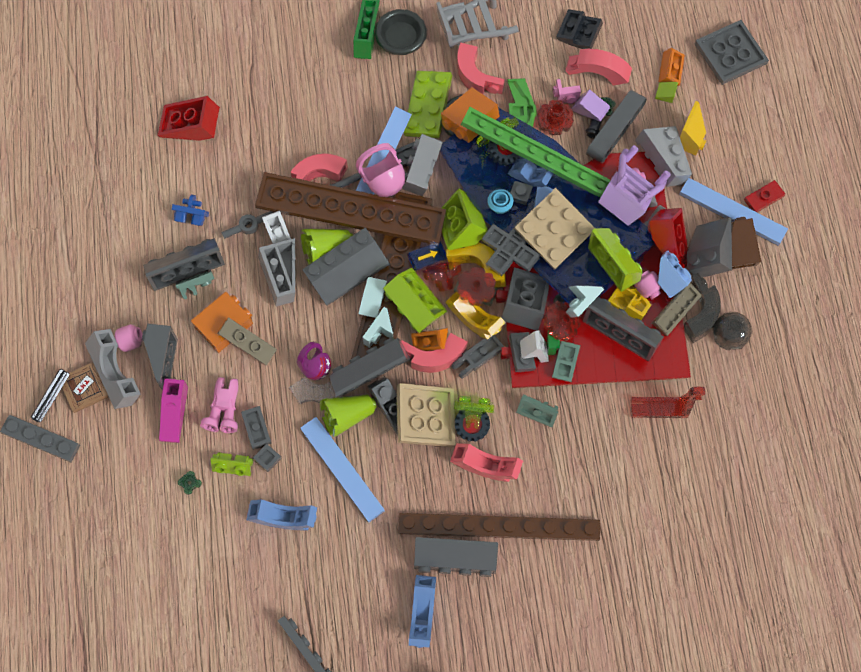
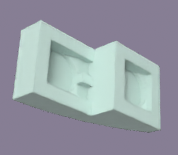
[359,277,387,318]

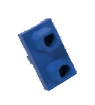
[171,194,209,226]

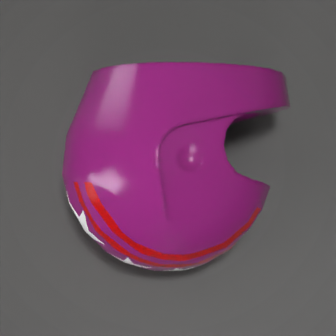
[297,341,331,380]

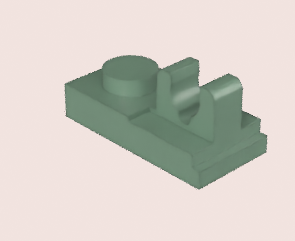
[176,270,214,299]
[516,394,558,427]

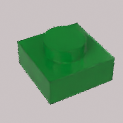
[547,330,560,355]

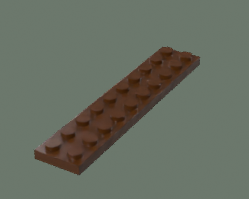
[255,172,446,246]
[351,192,432,359]

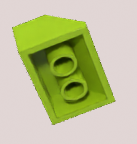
[442,189,488,250]
[588,228,643,292]
[383,268,448,333]

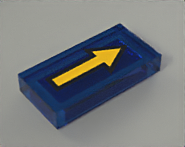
[407,241,447,271]

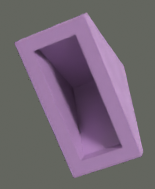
[571,90,610,121]

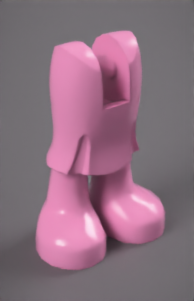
[200,377,239,433]

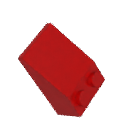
[157,96,220,141]
[648,208,688,268]

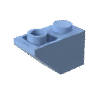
[658,250,692,298]

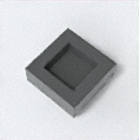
[510,181,533,205]
[253,444,282,472]

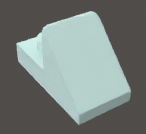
[566,286,604,317]
[362,307,393,348]

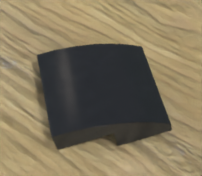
[556,9,603,49]

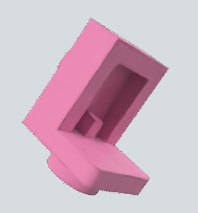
[553,79,581,104]

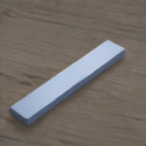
[356,106,412,194]
[679,178,788,246]
[300,417,385,523]

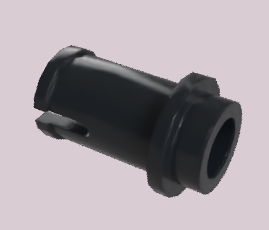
[586,118,603,139]

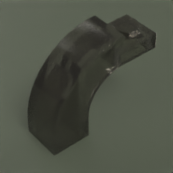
[684,273,721,343]

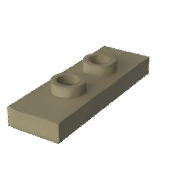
[652,283,702,336]
[217,318,277,365]

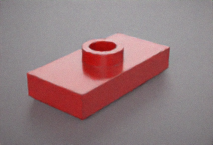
[744,180,786,212]

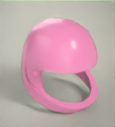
[356,143,406,197]

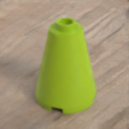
[301,229,353,265]
[320,395,377,437]

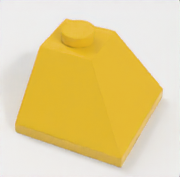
[680,101,707,156]

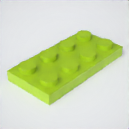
[403,71,452,138]

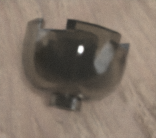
[712,311,752,351]

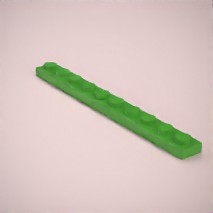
[460,107,610,198]

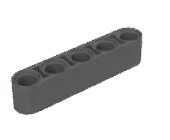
[586,90,647,163]

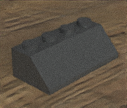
[302,228,389,306]
[143,238,225,291]
[583,297,664,361]
[329,337,410,396]
[414,537,498,577]

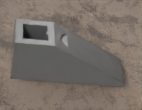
[367,377,398,436]

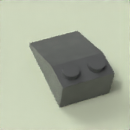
[687,217,732,278]
[501,267,550,331]
[142,324,178,391]

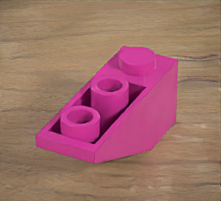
[159,379,188,443]

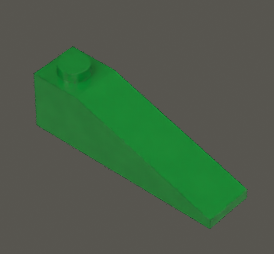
[353,0,380,59]

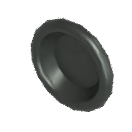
[375,9,427,55]

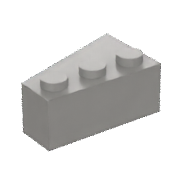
[635,126,692,187]
[402,134,442,196]
[258,238,295,307]

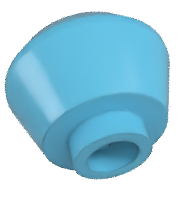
[488,189,514,214]

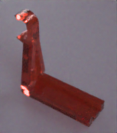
[631,386,705,418]

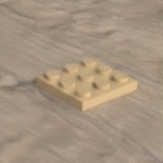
[514,188,595,269]
[397,383,456,447]

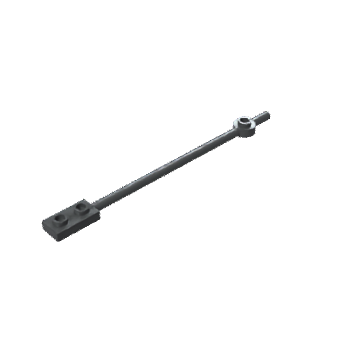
[221,141,415,239]

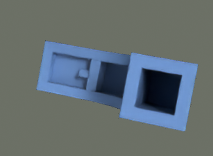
[246,499,317,531]
[408,575,436,648]

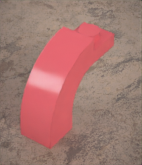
[457,43,505,94]
[565,49,632,86]
[291,154,348,182]
[401,333,468,373]
[450,443,523,482]

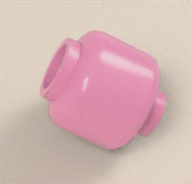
[634,270,661,300]
[114,324,143,352]

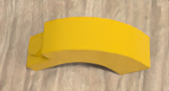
[446,242,506,288]
[445,290,505,340]

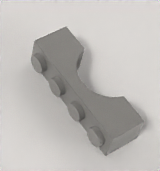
[85,329,141,409]

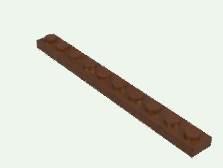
[398,513,600,541]

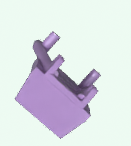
[599,145,671,225]

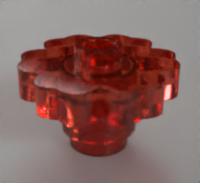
[538,100,574,135]
[423,262,462,292]
[457,267,496,306]
[543,301,580,341]

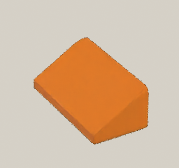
[658,47,685,86]
[411,328,448,351]

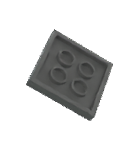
[695,20,769,85]

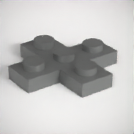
[482,220,540,276]

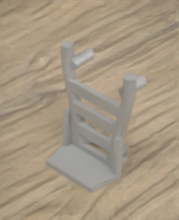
[436,0,519,48]

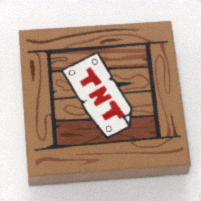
[62,362,109,413]

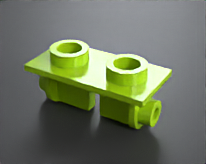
[210,452,253,476]

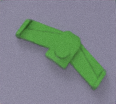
[507,78,537,138]

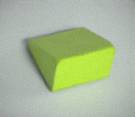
[655,82,678,103]

